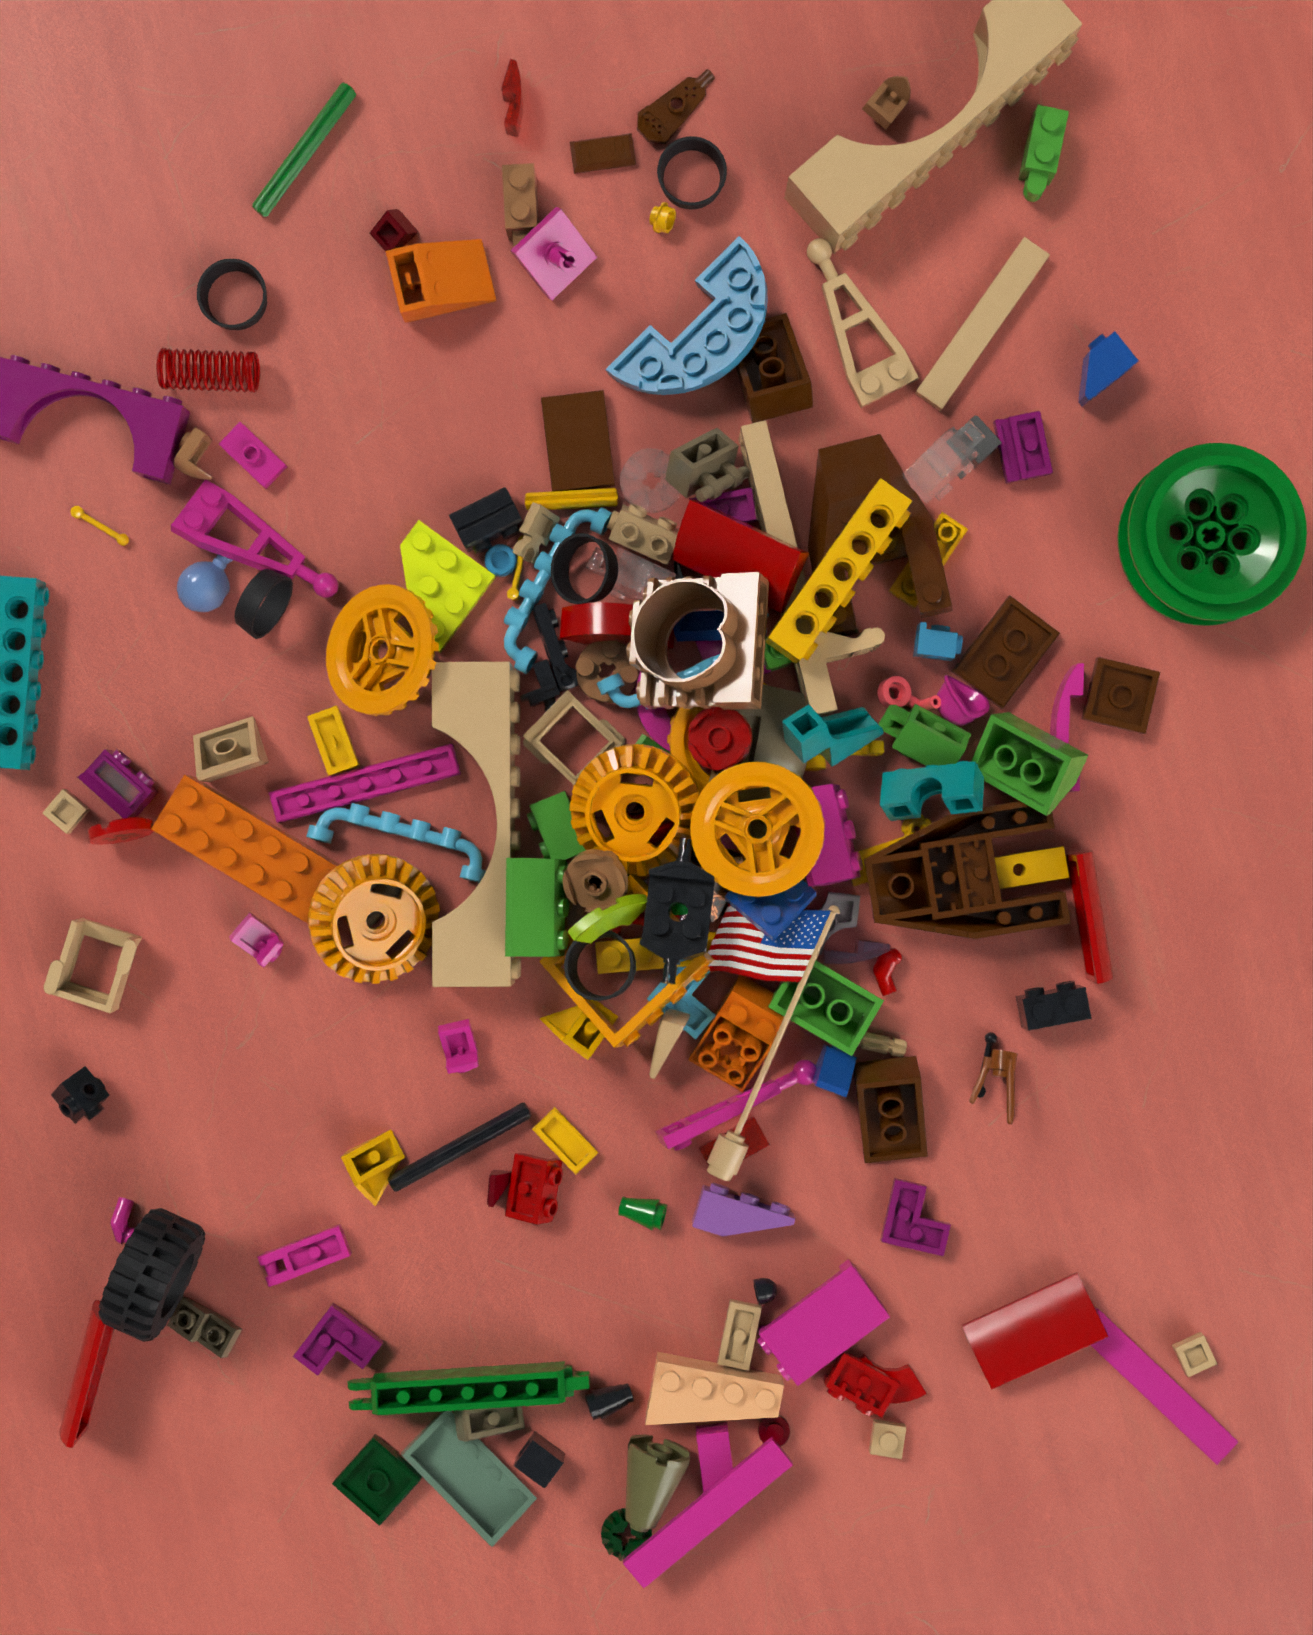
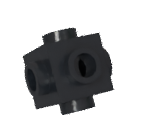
[51,1066,110,1124]

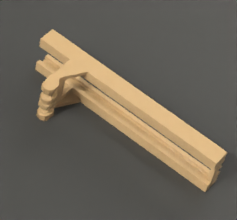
[738,420,885,717]

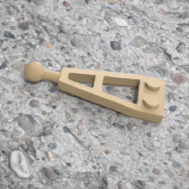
[807,238,919,408]

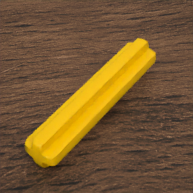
[525,488,618,511]

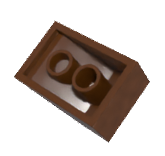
[736,313,813,423]
[854,1056,928,1163]

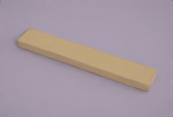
[915,237,1050,411]

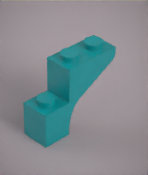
[782,704,884,767]

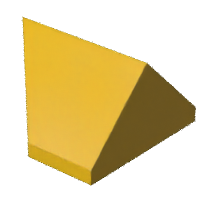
[539,1000,618,1060]
[341,1129,405,1207]

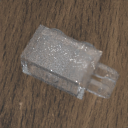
[901,420,986,504]
[586,547,676,601]

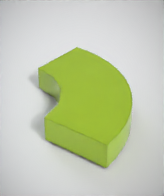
[568,894,647,943]

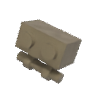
[665,428,750,502]

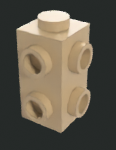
[606,504,679,565]

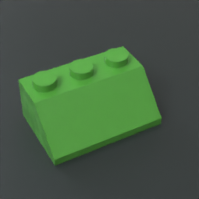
[971,712,1088,816]
[505,858,569,957]
[768,961,884,1056]

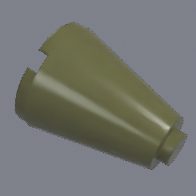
[625,1434,691,1532]

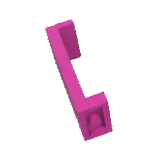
[757,1259,890,1386]

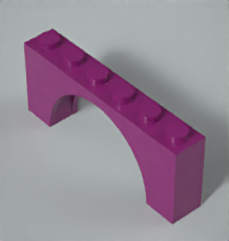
[0,355,190,485]

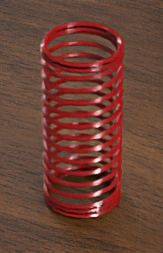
[156,348,260,393]

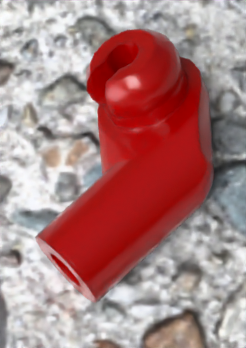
[873,948,902,996]

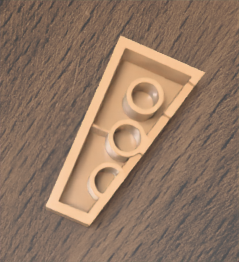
[645,1352,784,1425]

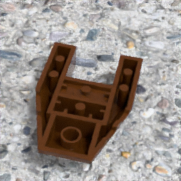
[808,434,953,636]
[864,801,1071,939]

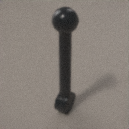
[973,1032,997,1098]

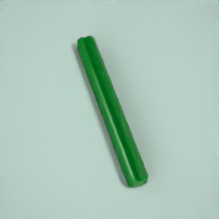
[252,82,356,217]

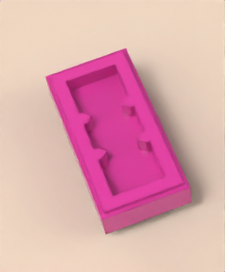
[219,422,287,489]

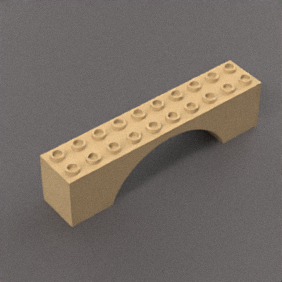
[784,0,1082,254]
[432,662,521,987]

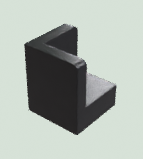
[514,1431,565,1488]

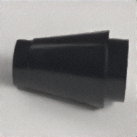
[585,1383,634,1420]

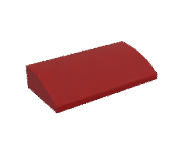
[672,500,809,613]
[1066,851,1113,984]
[962,1272,1109,1390]
[59,1300,114,1448]

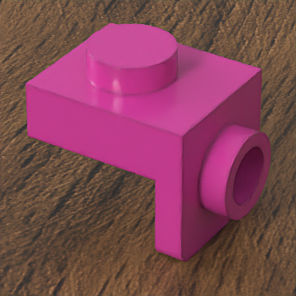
[229,912,284,968]
[438,1019,479,1074]

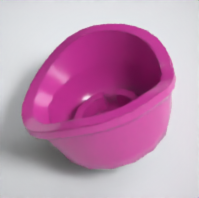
[937,674,990,726]

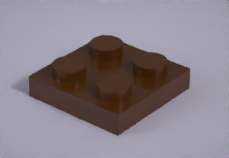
[1081,657,1160,734]

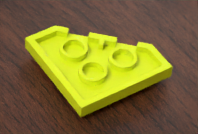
[400,520,496,653]

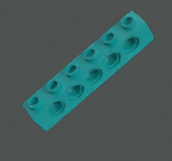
[0,576,49,770]

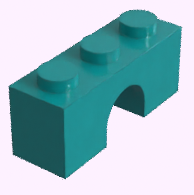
[880,761,984,821]

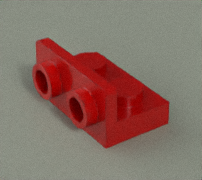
[505,1153,563,1225]
[823,1351,900,1418]

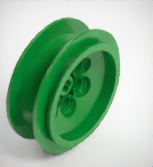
[1117,443,1307,626]

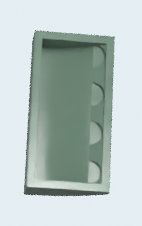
[401,1411,537,1547]

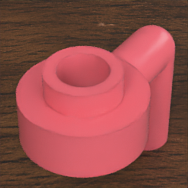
[877,676,941,711]

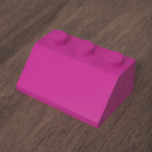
[795,784,863,887]

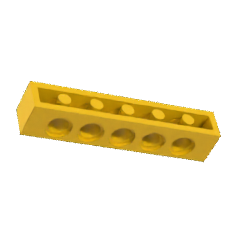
[765,478,912,664]

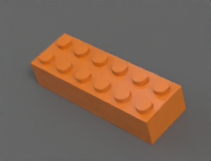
[151,774,340,924]

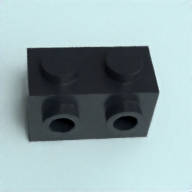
[1015,981,1092,1031]

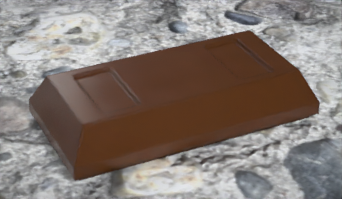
[570,133,636,174]

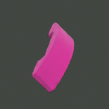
[1050,663,1084,792]

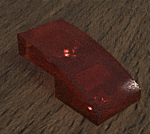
[501,59,523,138]

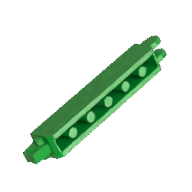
[347,1361,590,1415]

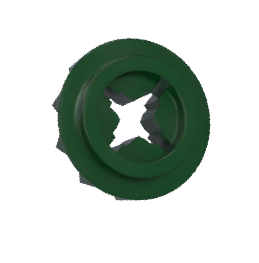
[601,1508,652,1561]

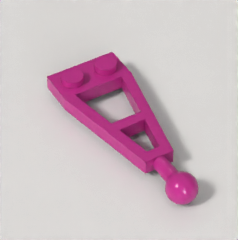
[171,480,339,598]
[655,1060,817,1151]

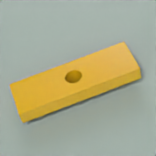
[888,512,968,609]
[995,846,1069,889]

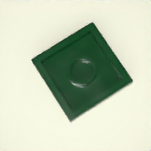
[332,1434,422,1526]

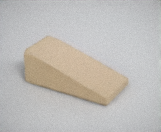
[649,1009,690,1079]

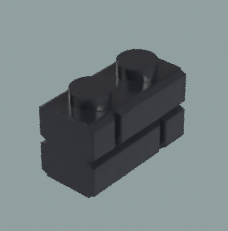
[449,487,523,554]

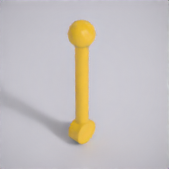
[70,506,129,546]
[507,535,524,601]

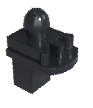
[520,659,561,712]

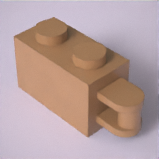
[502,163,539,247]

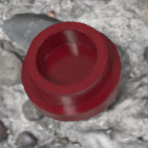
[758,1415,790,1447]

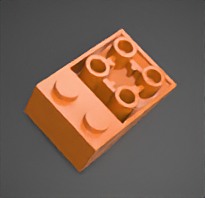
[385,239,497,323]
[688,975,784,1092]

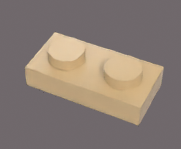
[717,1299,762,1371]

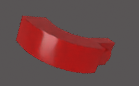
[560,602,674,650]

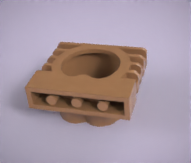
[626,572,769,710]

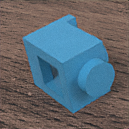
[913,622,963,661]

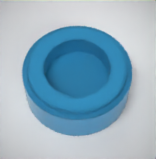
[485,544,517,577]

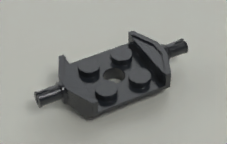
[640,838,715,985]

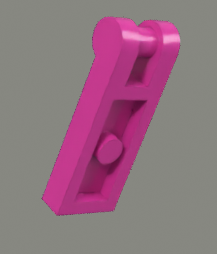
[257,1224,352,1287]

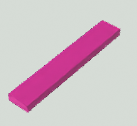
[269,744,461,823]
[1091,1308,1238,1465]
[623,1437,793,1589]

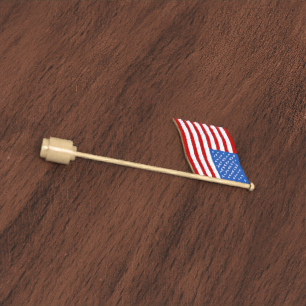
[707,904,840,1181]

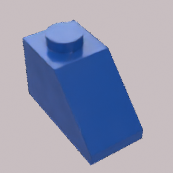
[1078,331,1139,407]
[812,1043,857,1097]

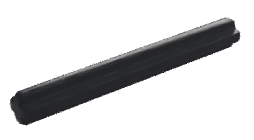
[388,1103,531,1192]

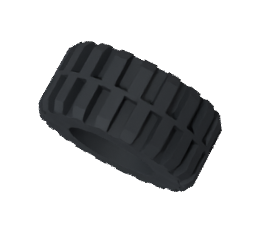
[98,1208,205,1342]

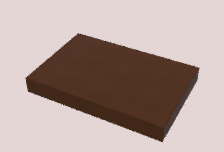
[541,390,615,491]
[951,595,1060,709]

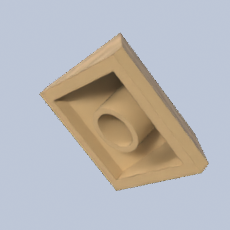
[193,716,269,782]

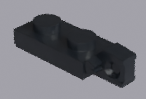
[533,603,578,692]

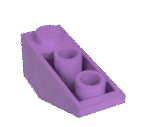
[692,1183,795,1236]

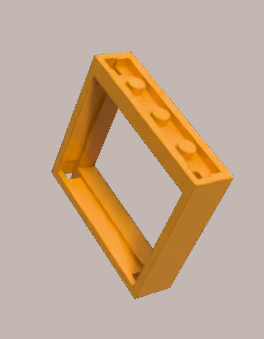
[539,874,714,1048]

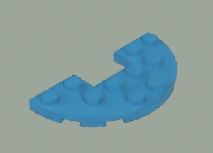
[605,236,768,395]

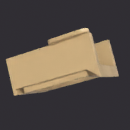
[523,690,625,785]
[44,918,142,1013]

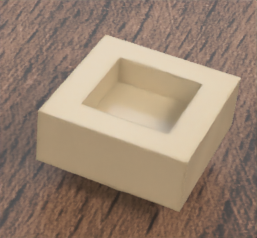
[42,789,90,834]
[1172,1332,1217,1377]
[869,1419,906,1459]

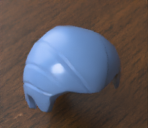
[177,554,233,612]

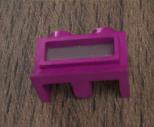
[77,749,159,818]

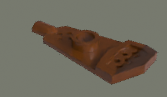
[637,69,715,144]

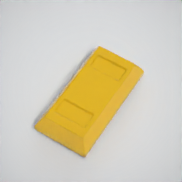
[532,1107,599,1175]

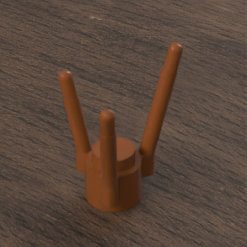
[969,1049,1018,1124]

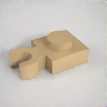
[513,502,560,564]

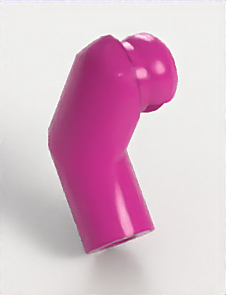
[110,1197,135,1245]

